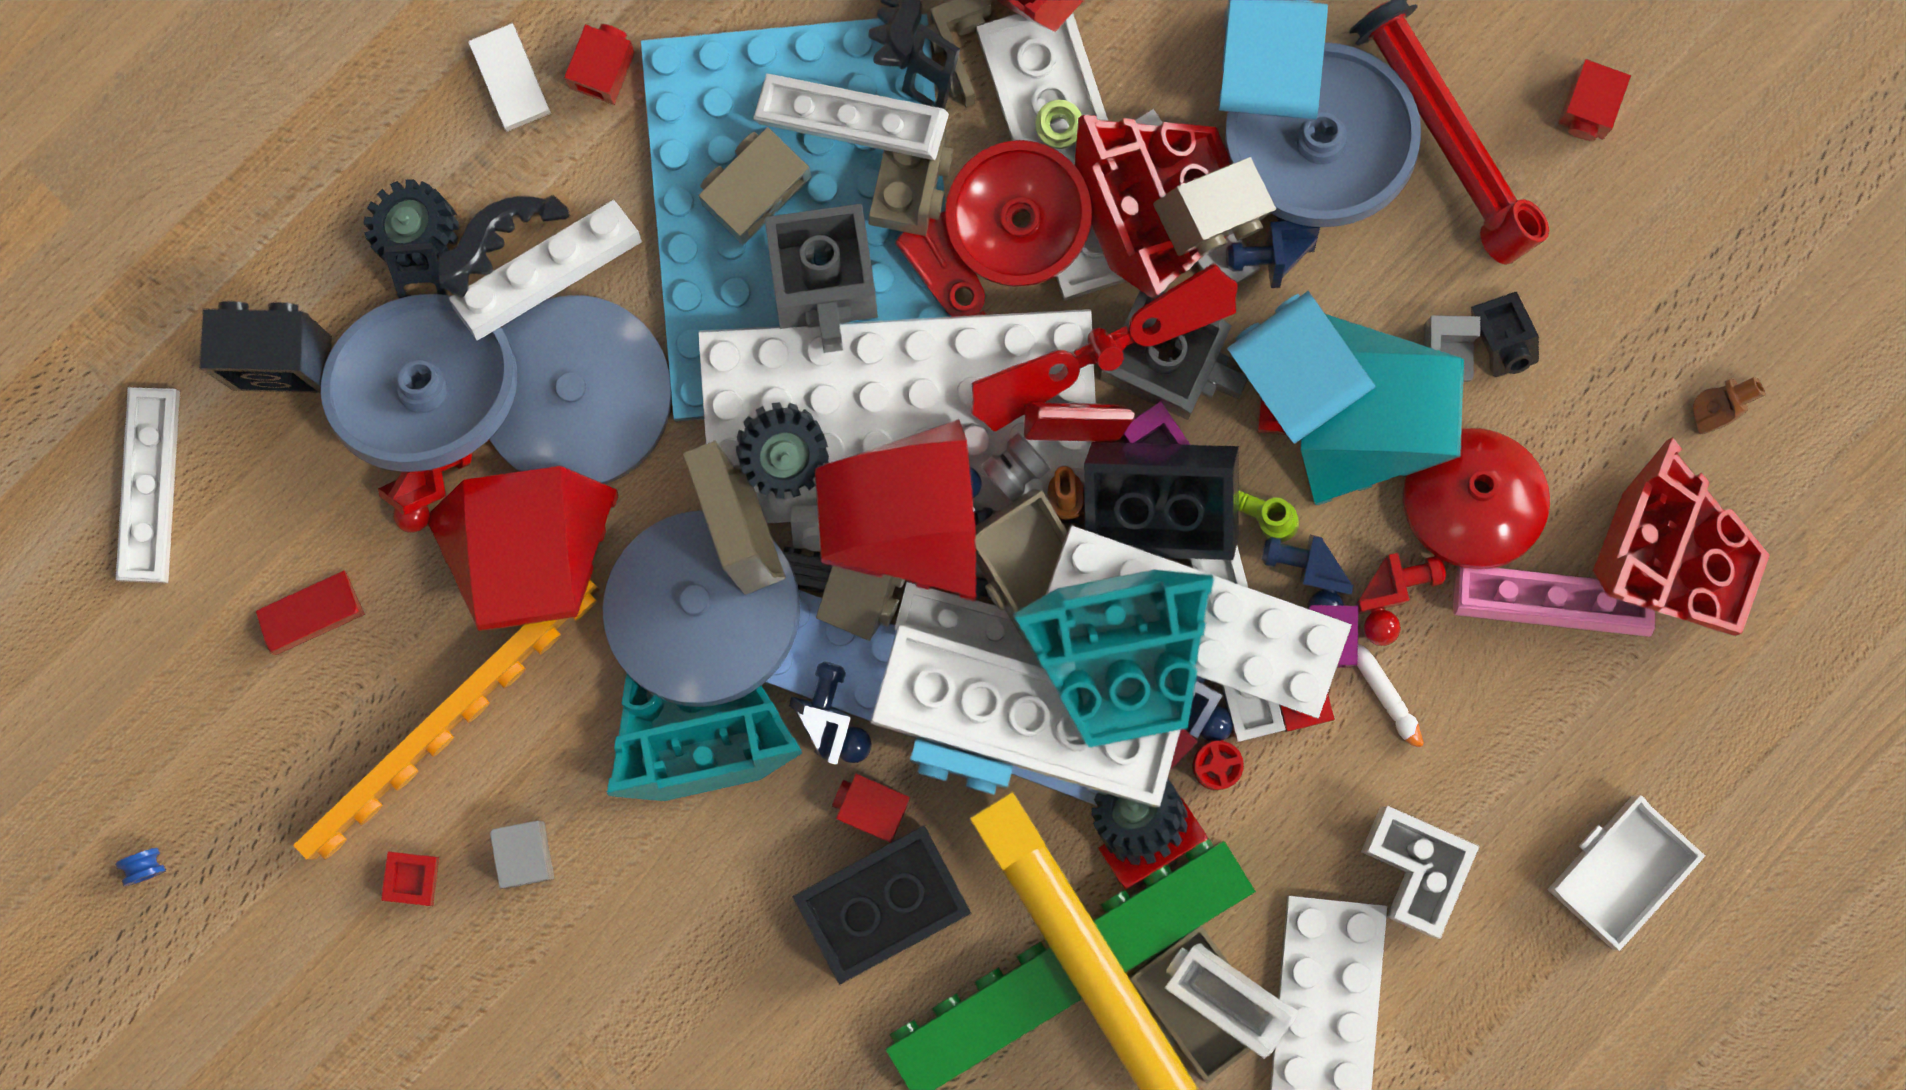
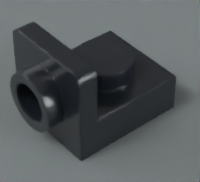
[1471,291,1539,377]

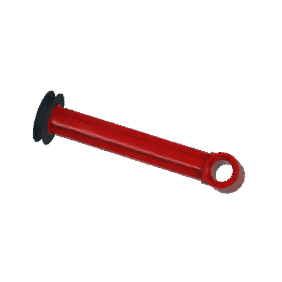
[1349,0,1549,265]

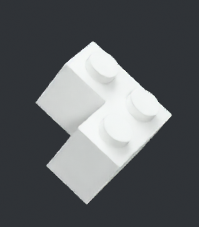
[1361,806,1479,938]

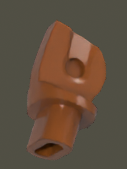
[1693,377,1766,435]
[1047,466,1085,525]

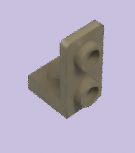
[926,0,991,107]

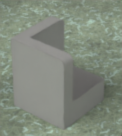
[1424,315,1480,382]
[490,821,555,889]

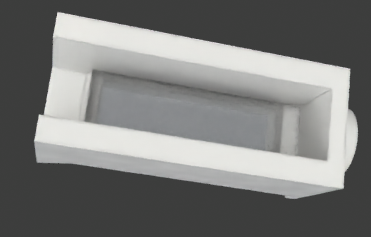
[1165,943,1300,1058]

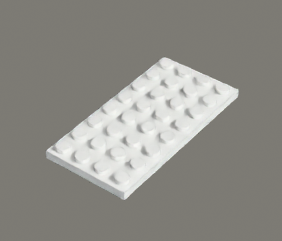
[699,309,1096,523]

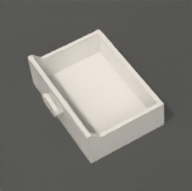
[1547,795,1705,951]

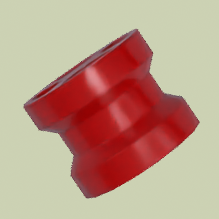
[1192,740,1244,791]

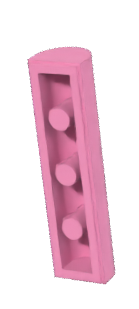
[1453,567,1655,637]

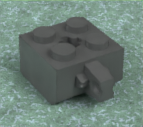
[764,204,878,353]
[1100,291,1248,420]

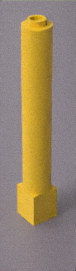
[970,792,1199,1090]

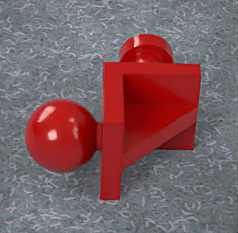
[378,453,472,533]
[1354,553,1446,646]

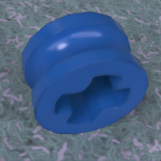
[115,848,166,887]

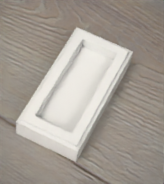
[468,23,551,131]

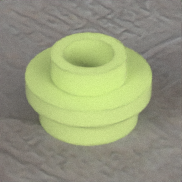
[1035,100,1082,149]

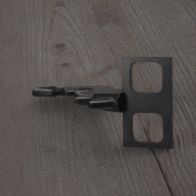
[868,0,960,109]
[383,195,570,299]

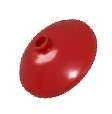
[945,140,1092,287]
[1403,428,1550,569]

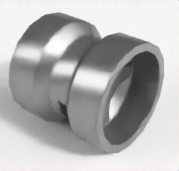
[981,432,1051,501]

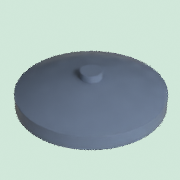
[1225,43,1421,227]
[321,294,518,472]
[489,295,672,484]
[603,511,800,707]

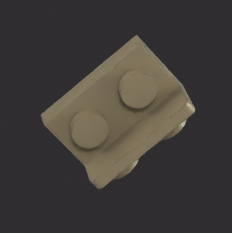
[869,130,953,236]

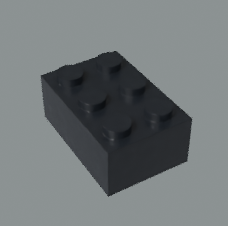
[200,301,332,393]
[1084,442,1239,560]
[792,825,972,985]

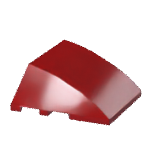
[1075,115,1230,299]
[815,419,976,602]
[1593,437,1770,636]
[428,466,619,631]

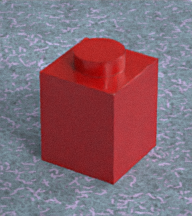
[564,24,635,105]
[1558,59,1631,141]
[832,774,911,843]

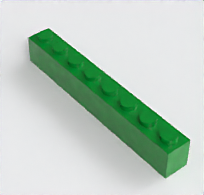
[885,838,1256,1090]

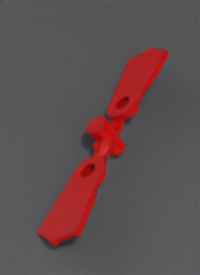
[895,211,986,317]
[971,263,1238,432]

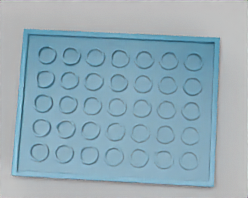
[641,14,952,422]

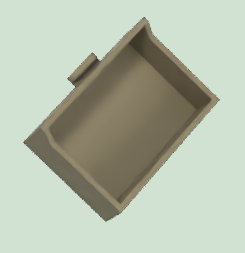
[683,440,786,595]
[975,488,1067,646]
[1128,926,1268,1084]

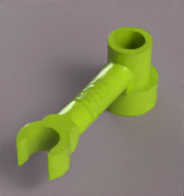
[1239,490,1299,542]

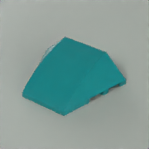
[1301,314,1464,506]
[1013,569,1214,748]
[607,673,802,801]

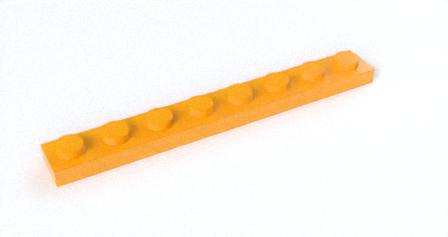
[293,579,600,860]

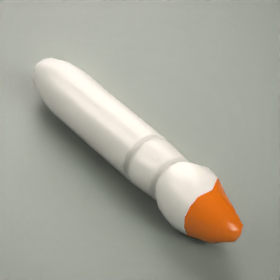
[1357,644,1424,747]

